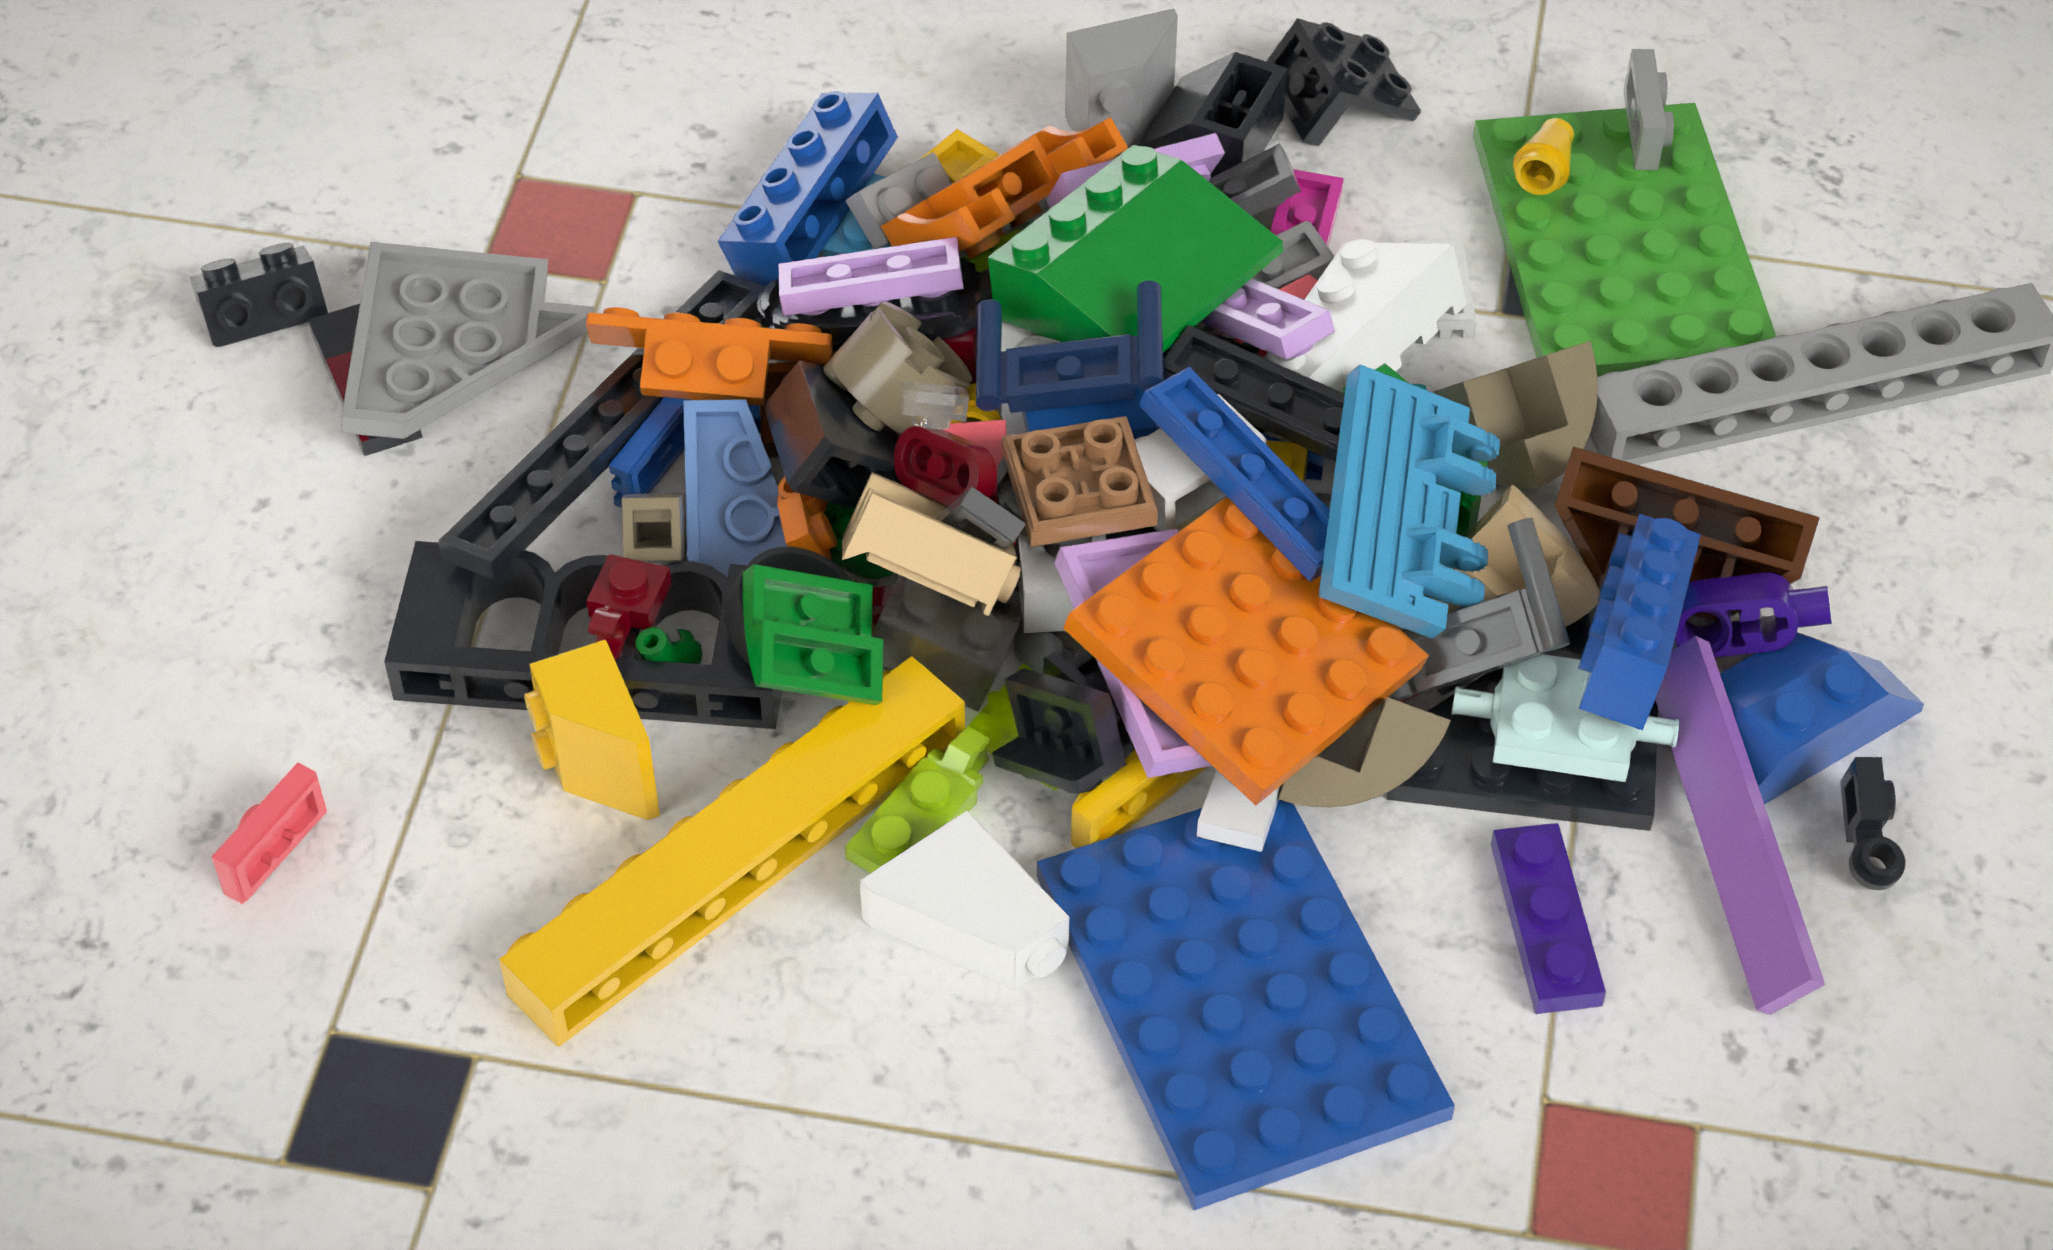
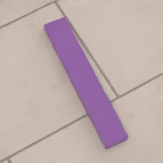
[1655,636,1826,1015]

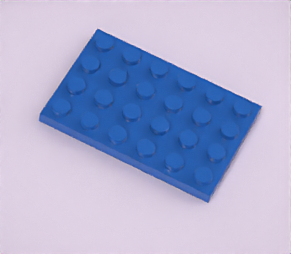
[1036,800,1455,1211]

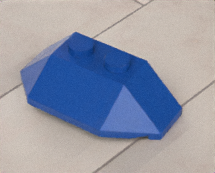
[1720,632,1924,805]

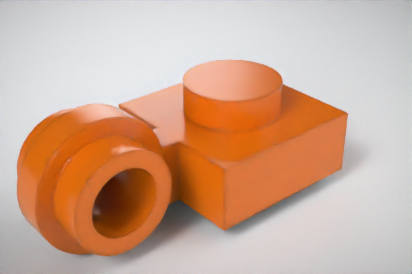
[777,477,837,561]

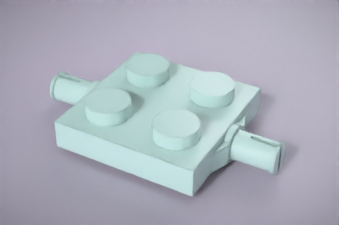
[1452,655,1679,782]

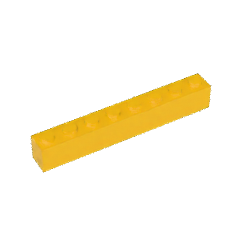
[499,656,965,1047]

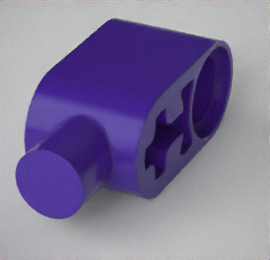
[1675,573,1832,657]

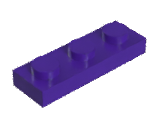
[1491,823,1606,1014]

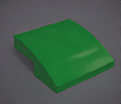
[743,564,883,705]

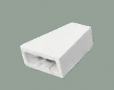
[860,811,1069,990]

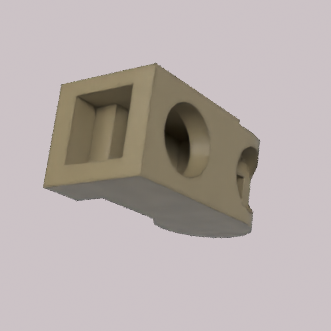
[622,493,687,561]

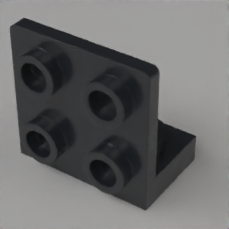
[1266,18,1421,146]

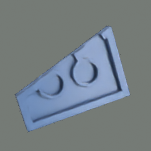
[684,400,788,577]

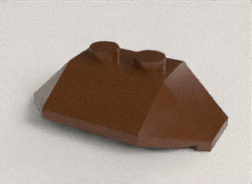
[1554,446,1820,622]

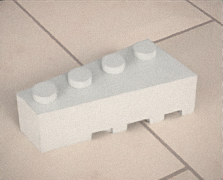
[1264,239,1468,439]

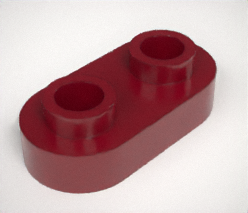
[894,426,997,506]

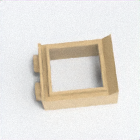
[842,472,1021,616]

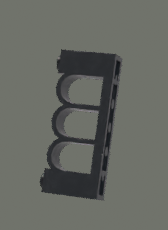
[384,541,782,729]

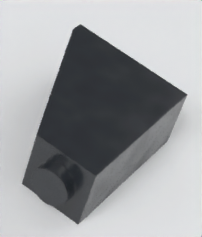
[764,360,901,509]

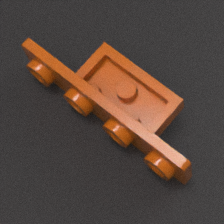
[586,307,833,406]

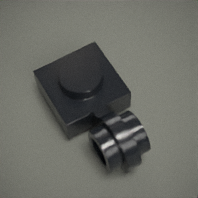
[1840,757,1906,890]

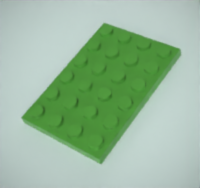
[1473,103,1776,377]

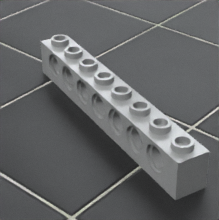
[1590,283,2053,465]

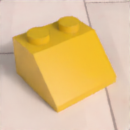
[524,639,660,820]

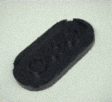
[757,258,993,345]

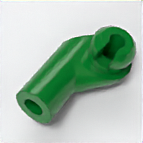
[635,627,703,664]

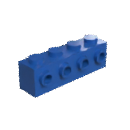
[717,91,898,286]
[1578,514,1701,731]

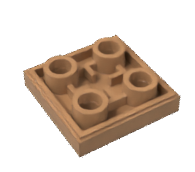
[1002,416,1158,547]

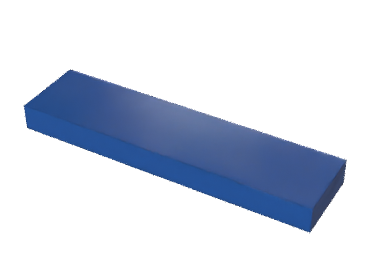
[1139,367,1330,582]

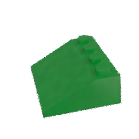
[988,145,1284,353]

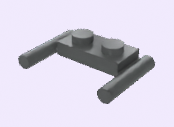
[1389,518,1570,701]

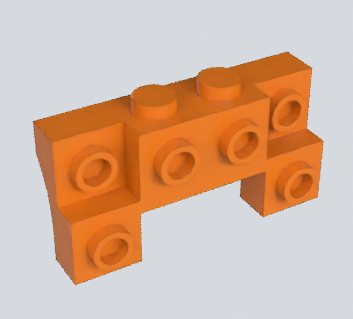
[881,117,1128,259]

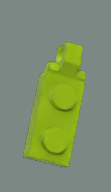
[845,726,990,873]

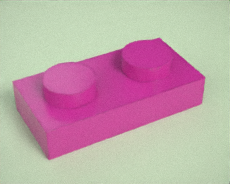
[1270,169,1344,246]

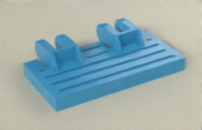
[1318,364,1500,639]

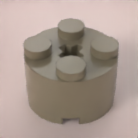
[823,302,972,437]

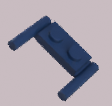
[976,280,1164,413]

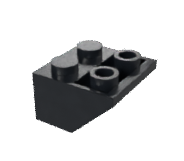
[1138,52,1288,178]

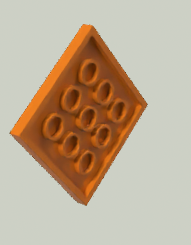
[1063,497,1429,805]

